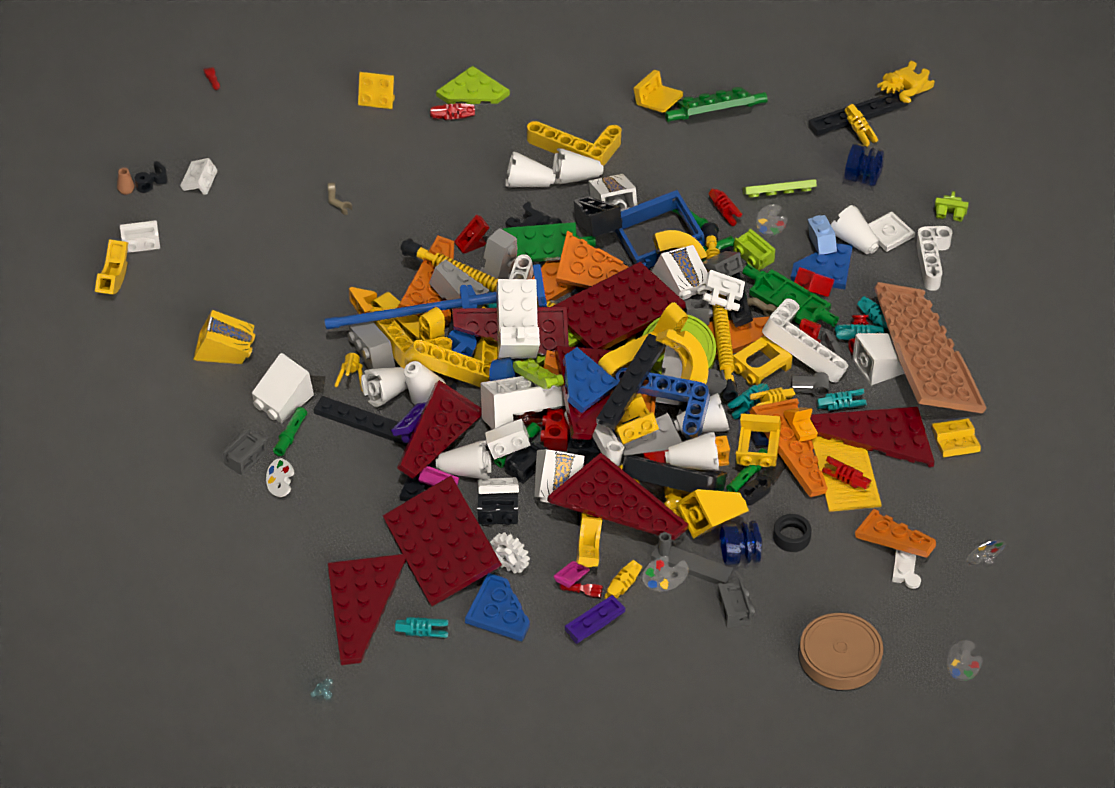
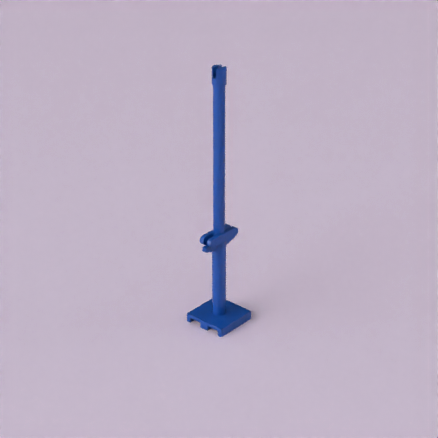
[325,264,547,330]

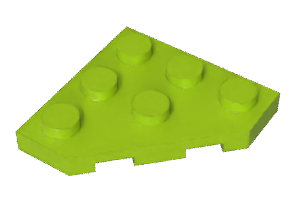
[436,66,510,104]

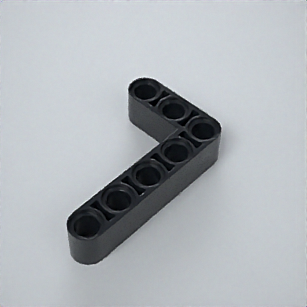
[622,455,727,493]

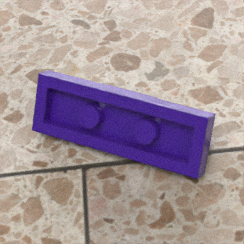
[392,402,427,443]
[565,595,625,644]

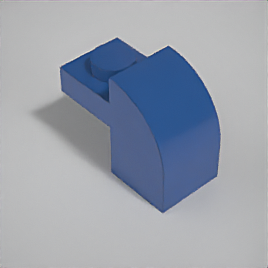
[448,329,477,357]
[489,357,518,381]

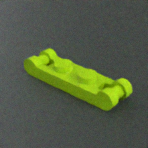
[513,358,564,389]

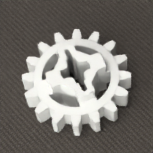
[490,532,530,574]

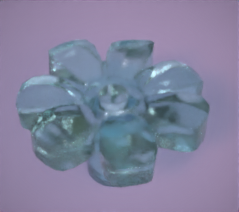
[310,678,334,700]

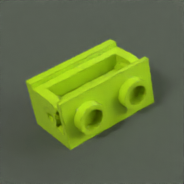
[734,229,775,271]

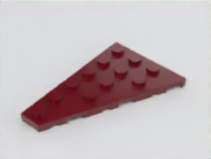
[555,346,616,440]
[810,407,935,467]
[547,453,689,540]
[328,554,407,665]

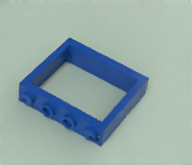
[615,190,705,268]

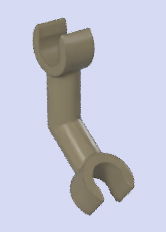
[328,183,352,215]
[747,298,777,317]

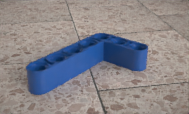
[616,368,710,440]

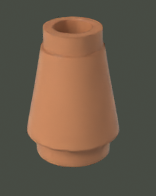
[117,168,135,195]

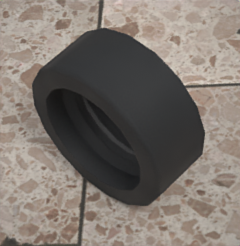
[773,514,812,552]

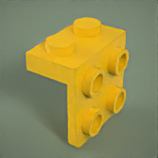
[633,70,683,112]

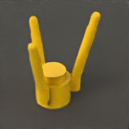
[334,353,363,392]

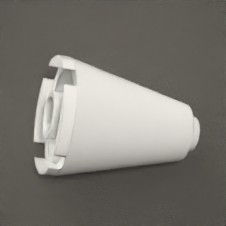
[553,149,603,184]
[505,151,556,187]
[831,205,879,254]
[404,361,445,405]
[361,367,408,407]
[674,393,729,434]
[665,432,719,471]
[436,440,491,479]

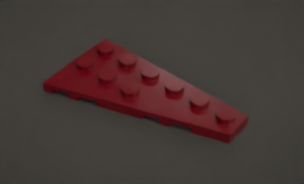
[452,307,569,356]
[397,380,482,478]

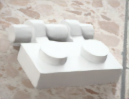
[702,270,745,311]

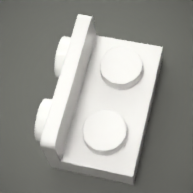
[180,158,217,195]

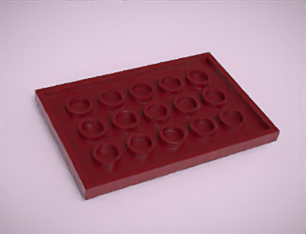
[551,262,686,350]
[382,476,502,606]

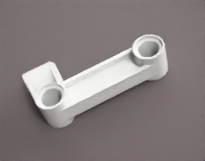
[564,411,624,466]

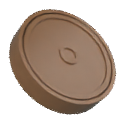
[799,613,883,690]

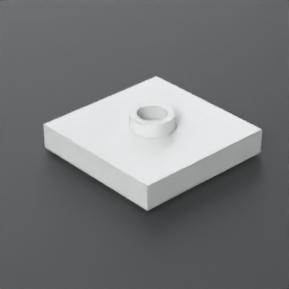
[868,212,915,252]
[478,477,519,494]

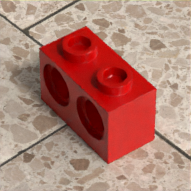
[540,408,570,451]

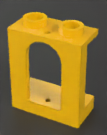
[733,335,792,385]
[614,393,659,444]
[735,414,781,467]

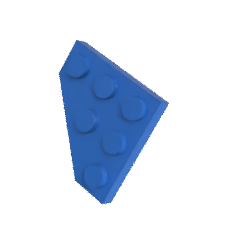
[791,243,853,289]
[563,347,619,413]
[465,573,530,641]

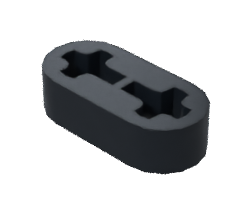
[739,476,771,506]

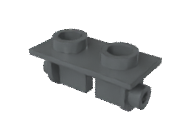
[817,329,847,362]

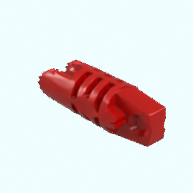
[430,103,475,120]
[708,188,743,226]
[822,456,872,489]

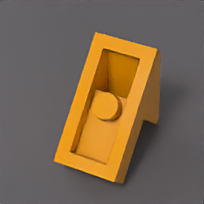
[349,287,377,314]
[783,407,818,442]

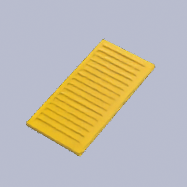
[811,436,882,512]

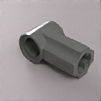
[791,372,829,398]

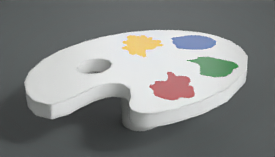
[266,458,294,497]

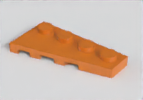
[855,509,936,558]

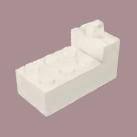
[496,279,540,359]
[481,376,565,430]

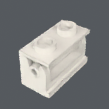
[120,220,160,253]
[485,419,530,459]

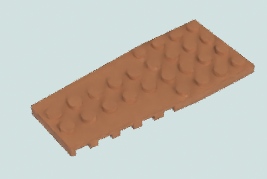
[874,282,986,413]

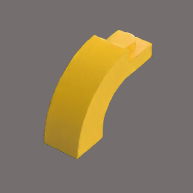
[95,240,129,294]
[576,513,602,567]

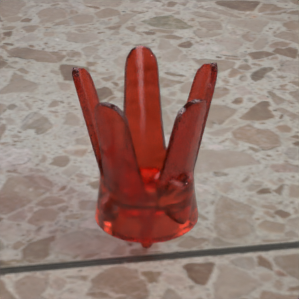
[513,411,543,426]

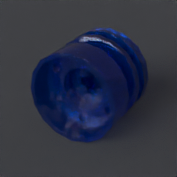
[844,143,884,187]
[720,521,762,566]

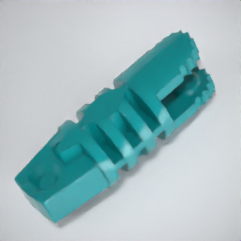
[857,296,890,333]
[835,324,884,340]
[727,383,769,419]
[816,389,867,411]
[395,617,448,638]

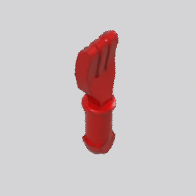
[203,67,220,90]
[559,583,603,598]

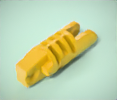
[844,104,878,147]
[749,387,795,407]
[604,560,643,599]

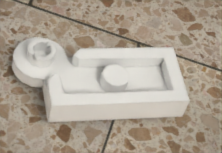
[892,549,921,589]

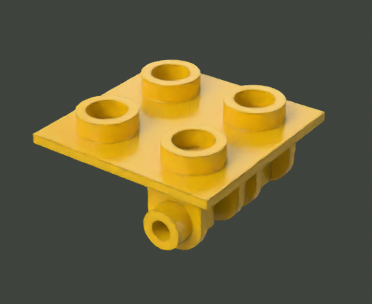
[358,72,395,109]

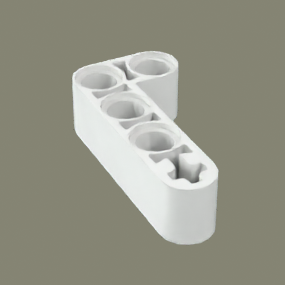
[916,226,952,291]

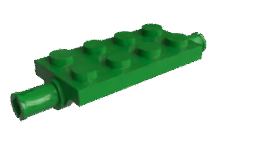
[665,87,768,122]
[485,222,596,262]
[742,264,839,327]

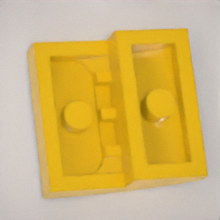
[932,418,981,457]

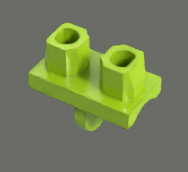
[934,191,969,221]

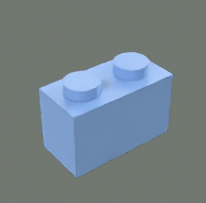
[807,215,837,255]

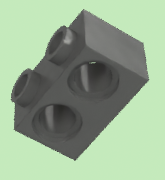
[682,294,713,325]

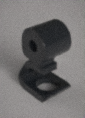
[134,161,168,193]

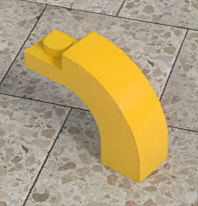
[652,230,707,270]
[656,329,708,384]

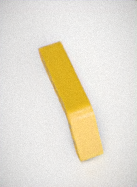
[527,121,622,166]
[371,292,445,343]
[598,302,689,378]
[370,307,452,369]
[405,337,498,387]

